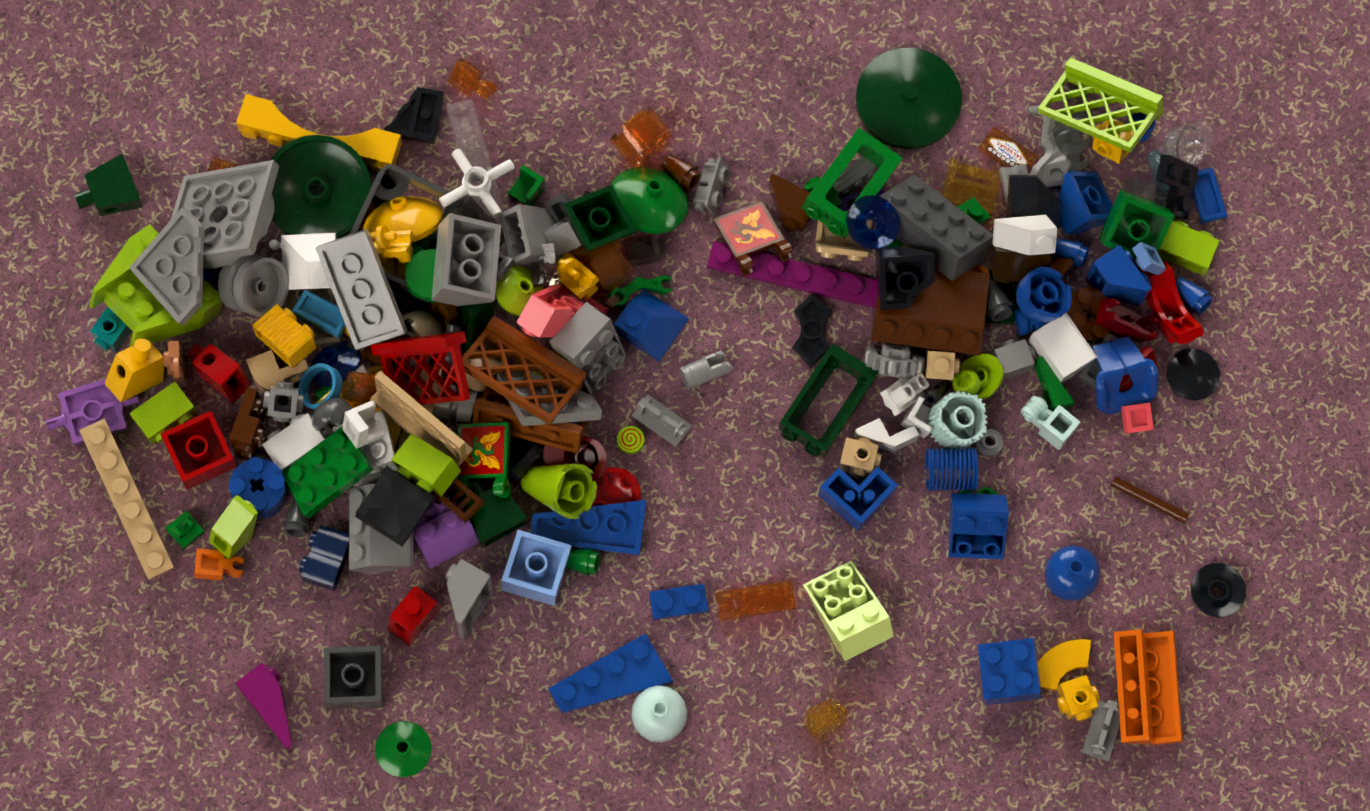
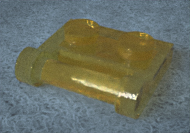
[941,158,1001,216]

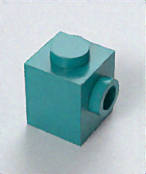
[90,306,132,352]

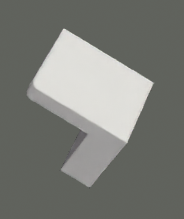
[900,396,933,438]
[342,401,385,449]

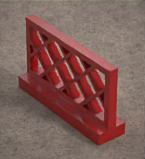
[371,331,470,405]

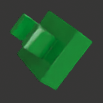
[165,510,205,550]

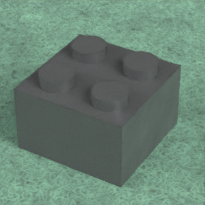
[324,646,384,709]

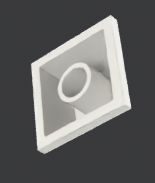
[281,233,336,290]

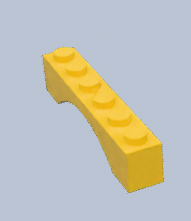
[236,94,402,173]

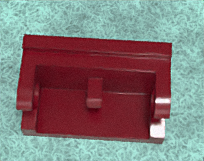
[1096,298,1159,343]

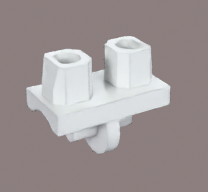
[880,373,929,416]

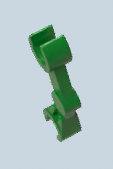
[607,275,673,308]

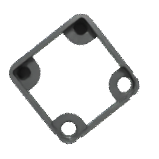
[349,164,478,306]

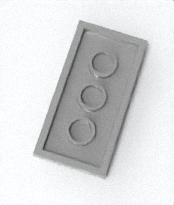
[315,229,407,350]

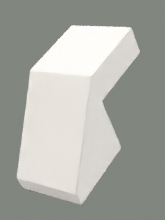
[853,418,919,453]

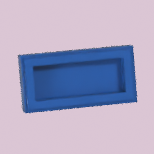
[1193,167,1228,224]

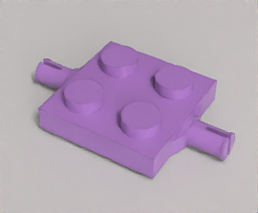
[45,378,140,446]

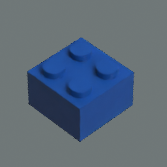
[978,638,1042,705]

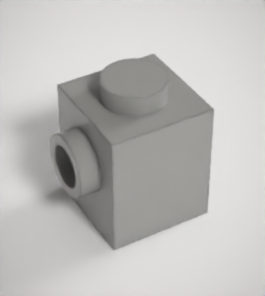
[992,339,1036,380]

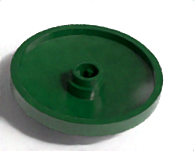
[856,48,962,150]
[270,135,371,239]

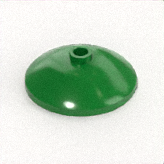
[612,167,688,234]

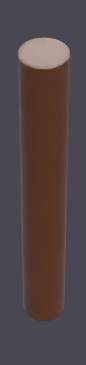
[1110,476,1189,523]

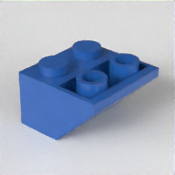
[1086,245,1152,306]
[948,493,1009,560]

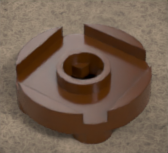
[1066,287,1110,343]

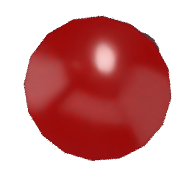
[592,466,642,506]

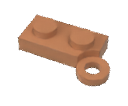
[163,341,186,383]

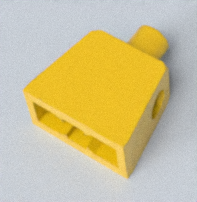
[105,338,164,402]

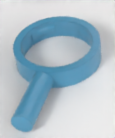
[283,363,342,410]

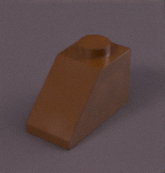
[768,173,811,232]

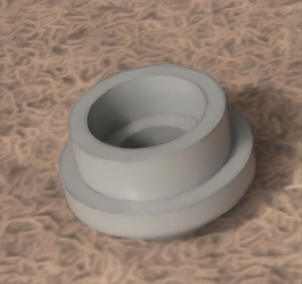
[976,429,1003,456]

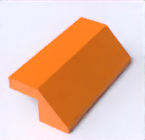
[1114,629,1183,745]

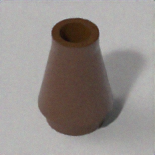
[661,154,702,190]

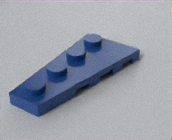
[531,500,647,555]
[548,634,673,714]

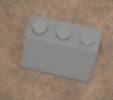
[431,213,501,306]
[349,484,414,575]
[445,559,493,640]

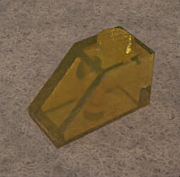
[802,698,848,744]

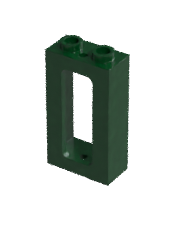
[778,343,878,458]

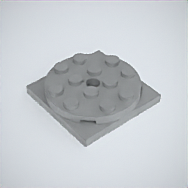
[171,160,279,269]

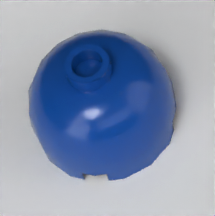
[1016,266,1072,323]
[1044,545,1100,601]

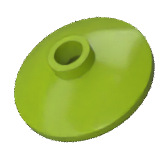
[495,265,544,317]
[953,354,1004,400]

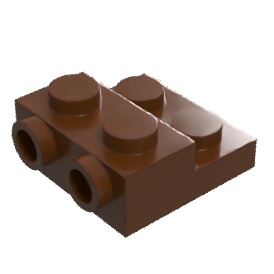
[229,387,267,460]

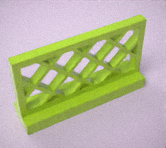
[1038,57,1164,153]

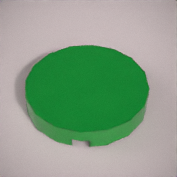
[404,249,437,303]

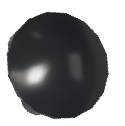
[1166,348,1220,401]

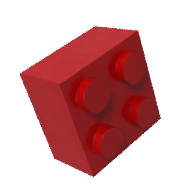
[160,411,237,490]

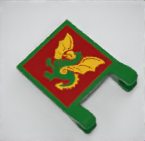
[453,422,510,500]

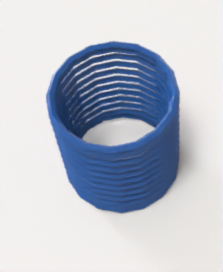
[925,447,978,491]

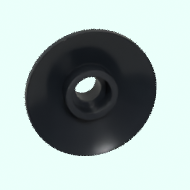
[1190,563,1246,618]

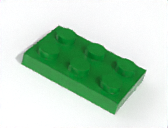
[282,426,374,518]

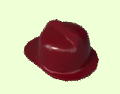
[543,436,607,480]

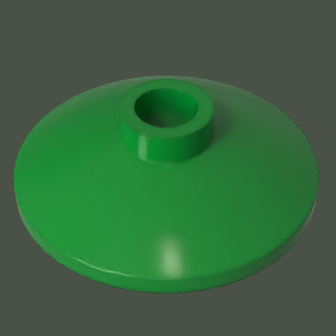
[375,721,432,777]

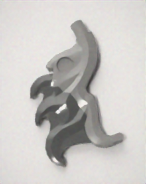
[1028,102,1091,188]

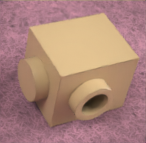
[924,350,960,380]

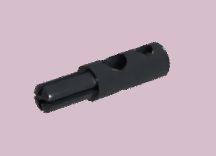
[925,380,951,406]

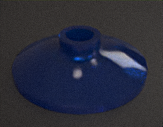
[846,196,900,249]
[310,341,361,387]

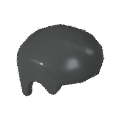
[311,398,353,431]

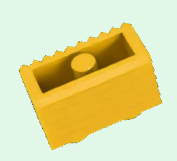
[252,304,316,368]

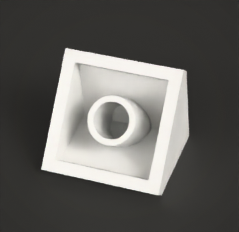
[1027,313,1097,384]

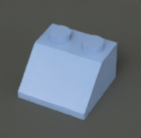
[501,530,571,606]

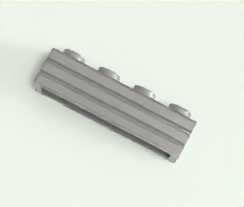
[833,156,879,197]

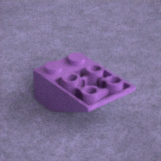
[412,481,479,569]

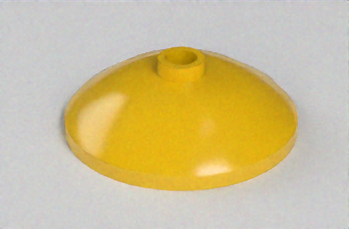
[363,196,444,242]

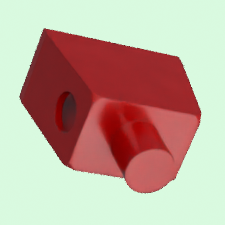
[188,344,251,404]
[388,586,443,647]

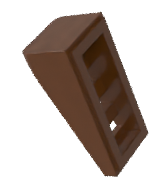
[430,477,485,523]

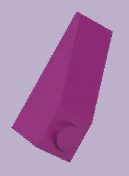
[235,662,294,752]

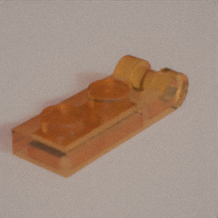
[715,580,796,622]

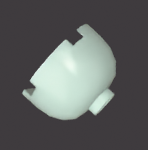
[631,685,687,743]

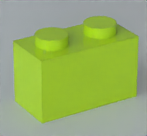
[1158,221,1220,276]
[130,382,197,445]
[391,434,461,497]

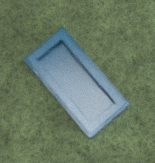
[292,289,346,339]

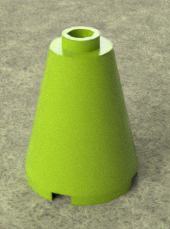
[521,463,597,519]

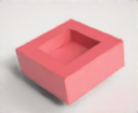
[1121,402,1154,433]

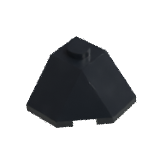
[1006,175,1062,229]
[875,246,935,310]

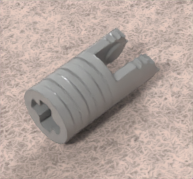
[679,350,733,390]

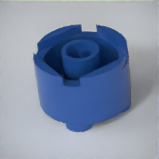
[229,457,288,519]

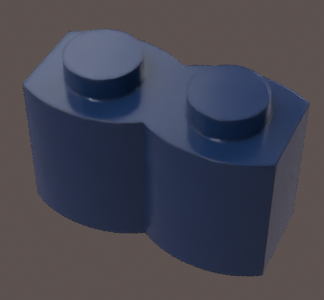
[299,525,349,591]

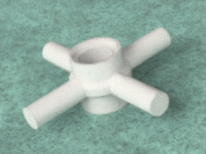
[439,148,515,218]

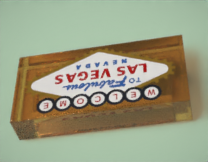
[978,127,1038,170]

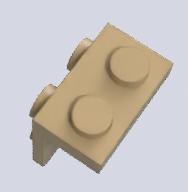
[815,218,872,261]

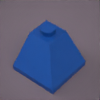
[1059,171,1113,234]
[614,290,689,362]

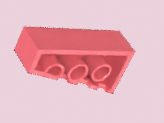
[516,282,609,338]

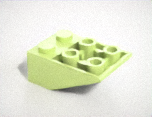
[803,561,894,661]

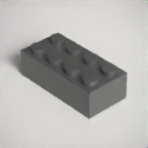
[872,175,993,281]

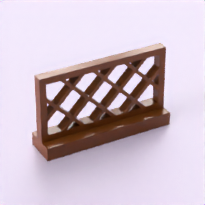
[462,316,587,425]
[473,374,599,454]

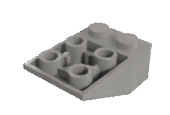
[550,302,626,395]

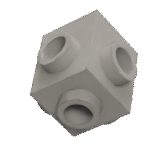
[263,381,303,422]

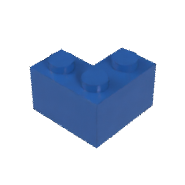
[818,467,898,532]

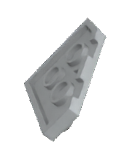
[129,207,204,325]
[496,372,602,426]

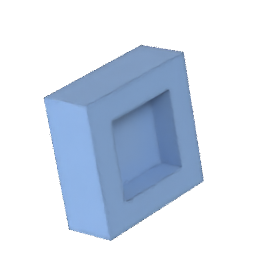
[1132,242,1166,275]

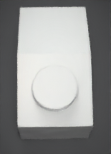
[992,215,1057,255]

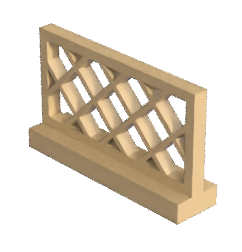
[370,371,473,467]

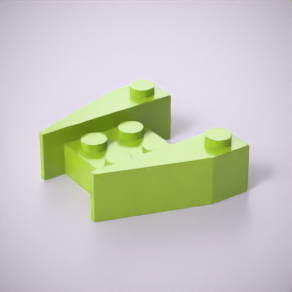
[89,224,223,347]

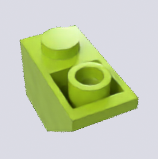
[209,495,258,559]

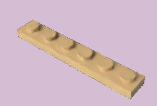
[79,418,175,580]

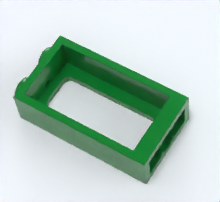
[801,127,903,239]

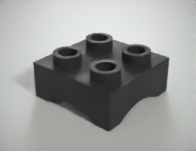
[355,466,434,547]

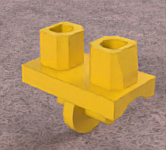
[369,225,414,264]
[549,252,599,300]

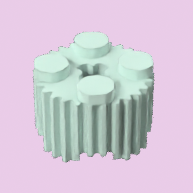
[925,391,988,450]

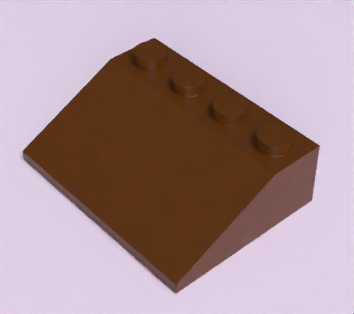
[870,268,990,356]

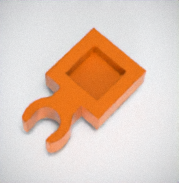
[194,548,244,581]

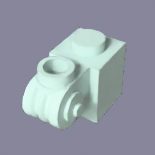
[1021,396,1080,450]

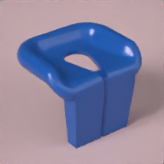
[1092,337,1159,414]

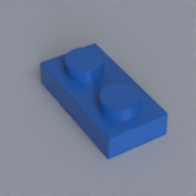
[649,584,708,620]

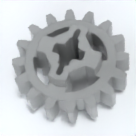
[864,343,925,379]

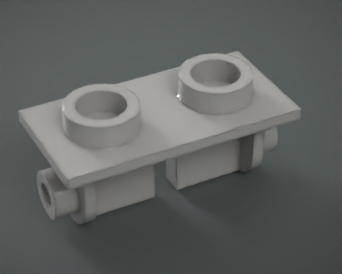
[693,156,730,215]
[632,395,692,447]
[1082,700,1120,762]

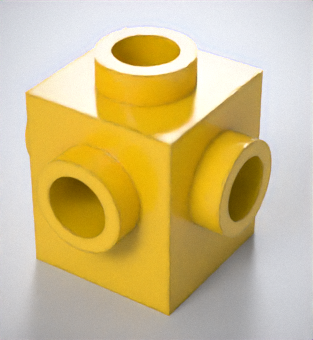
[1092,119,1133,164]
[1057,675,1100,722]

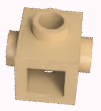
[839,437,882,479]

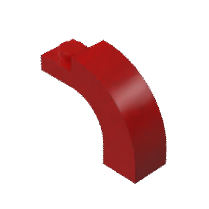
[1137,259,1204,344]

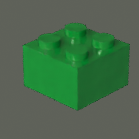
[1099,189,1175,258]

